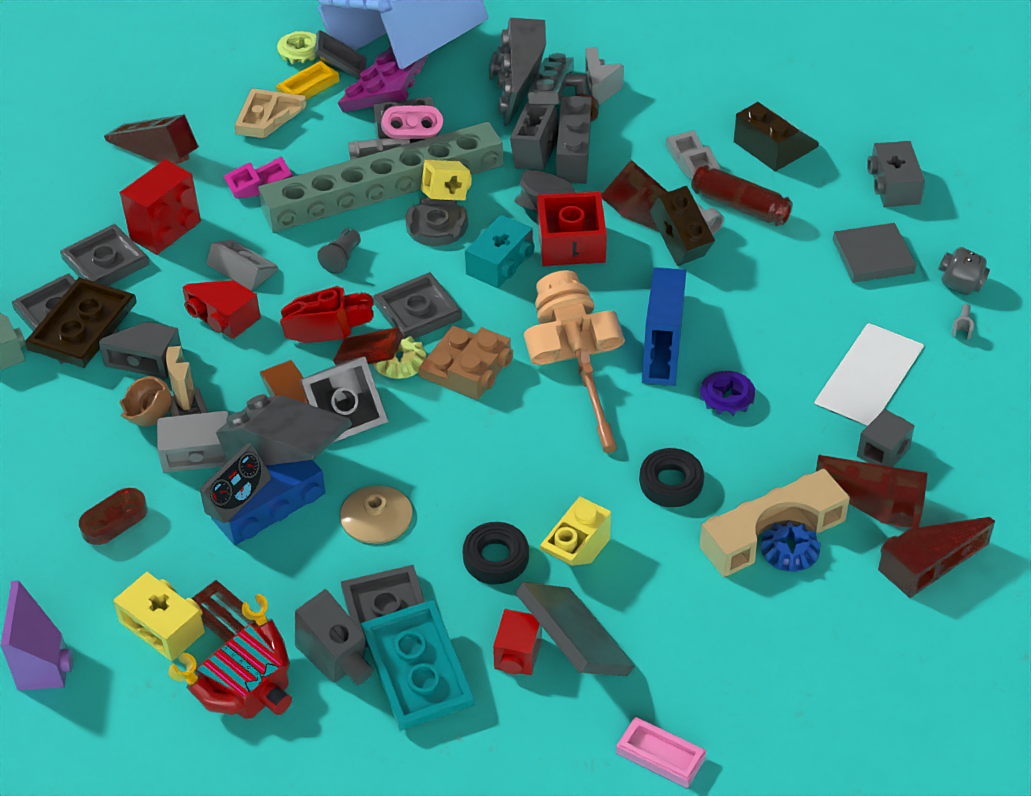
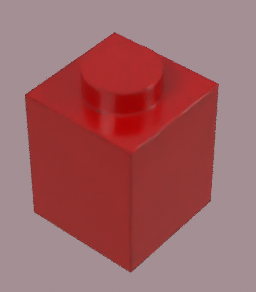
[493,609,542,676]

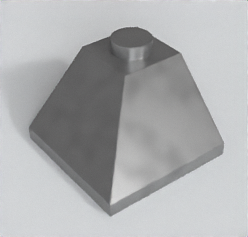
[300,357,388,442]

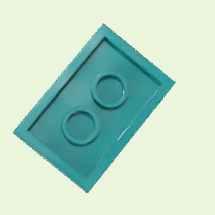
[361,599,474,731]

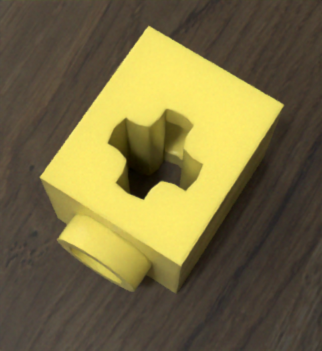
[421,160,472,200]

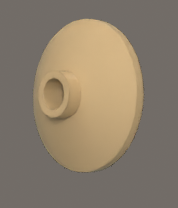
[340,485,412,544]

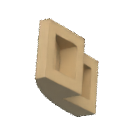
[166,346,195,410]

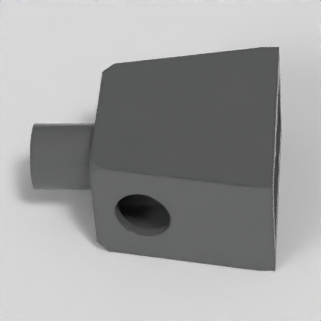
[295,589,374,685]

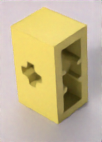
[113,572,205,662]

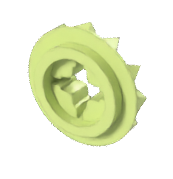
[277,31,317,64]
[372,335,426,379]

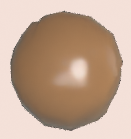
[119,376,171,427]

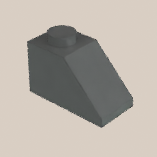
[99,322,183,379]

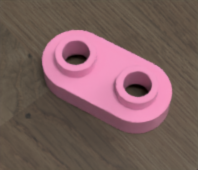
[381,106,443,139]

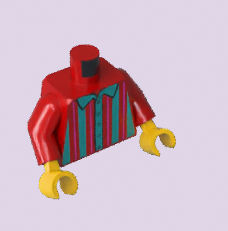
[169,594,292,719]

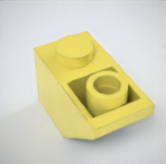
[540,496,611,566]

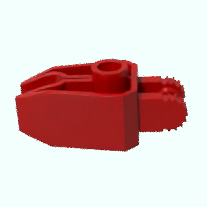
[280,286,374,343]

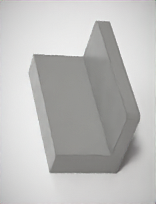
[157,411,229,473]

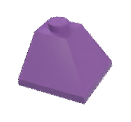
[1,581,73,690]

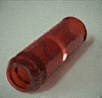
[691,165,793,226]

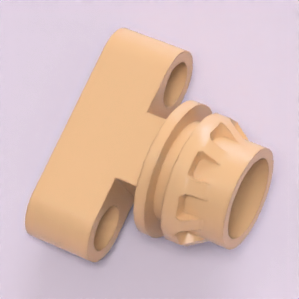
[523,270,625,365]

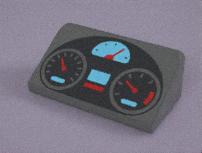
[200,443,271,523]

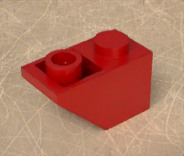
[182,280,261,339]

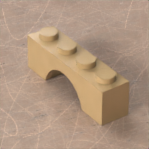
[699,468,850,578]

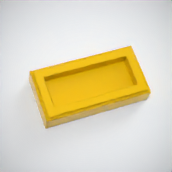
[276,61,340,100]

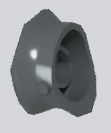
[514,170,576,212]

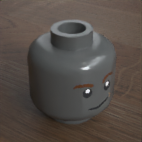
[938,247,990,295]

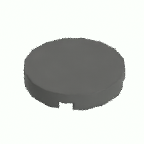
[405,197,468,246]

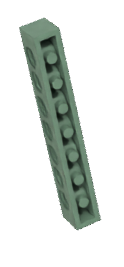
[258,121,503,233]

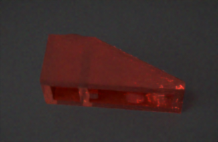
[104,114,198,164]
[601,160,668,232]
[816,455,928,529]
[878,517,995,598]

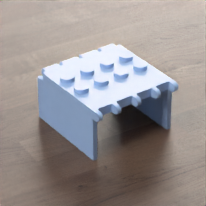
[317,0,489,69]

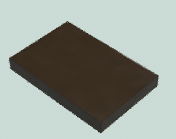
[25,277,137,368]

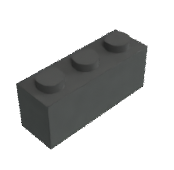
[556,96,591,184]

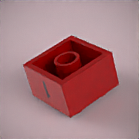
[119,159,201,255]
[537,191,607,266]

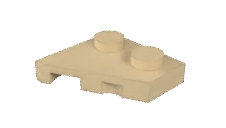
[235,88,307,138]

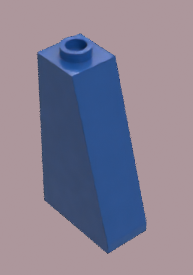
[642,267,687,386]

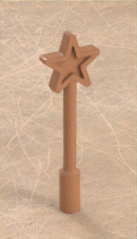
[576,349,617,453]

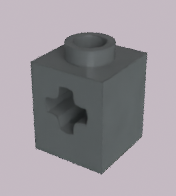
[857,409,915,473]

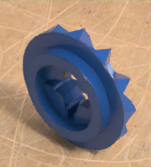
[761,520,821,572]

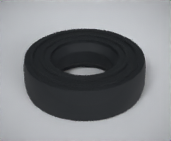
[639,448,704,507]
[462,522,529,584]

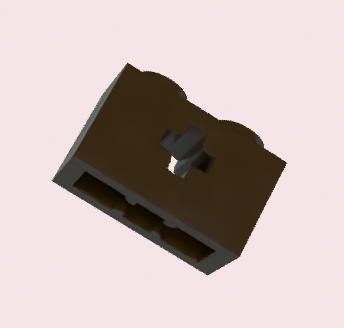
[649,185,715,266]

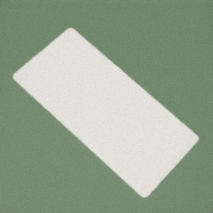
[814,323,924,426]

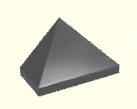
[315,30,366,79]

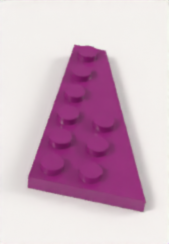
[338,43,430,112]

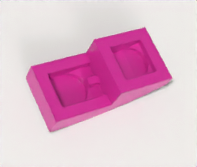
[224,156,293,198]

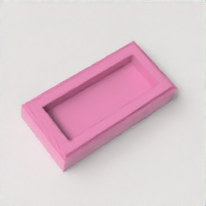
[616,716,707,789]

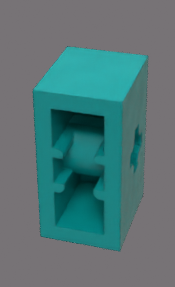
[465,214,535,288]

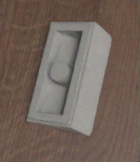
[207,240,278,290]

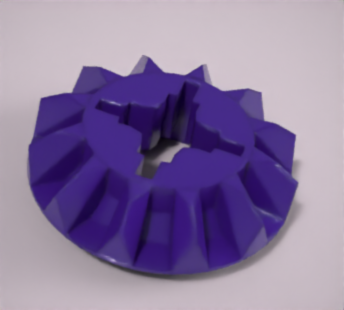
[700,371,755,416]

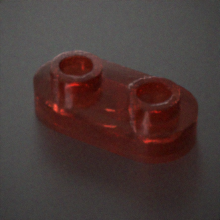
[79,488,148,545]

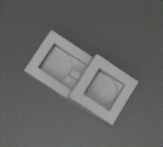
[665,130,721,180]

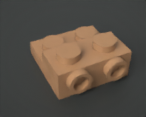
[419,325,513,400]

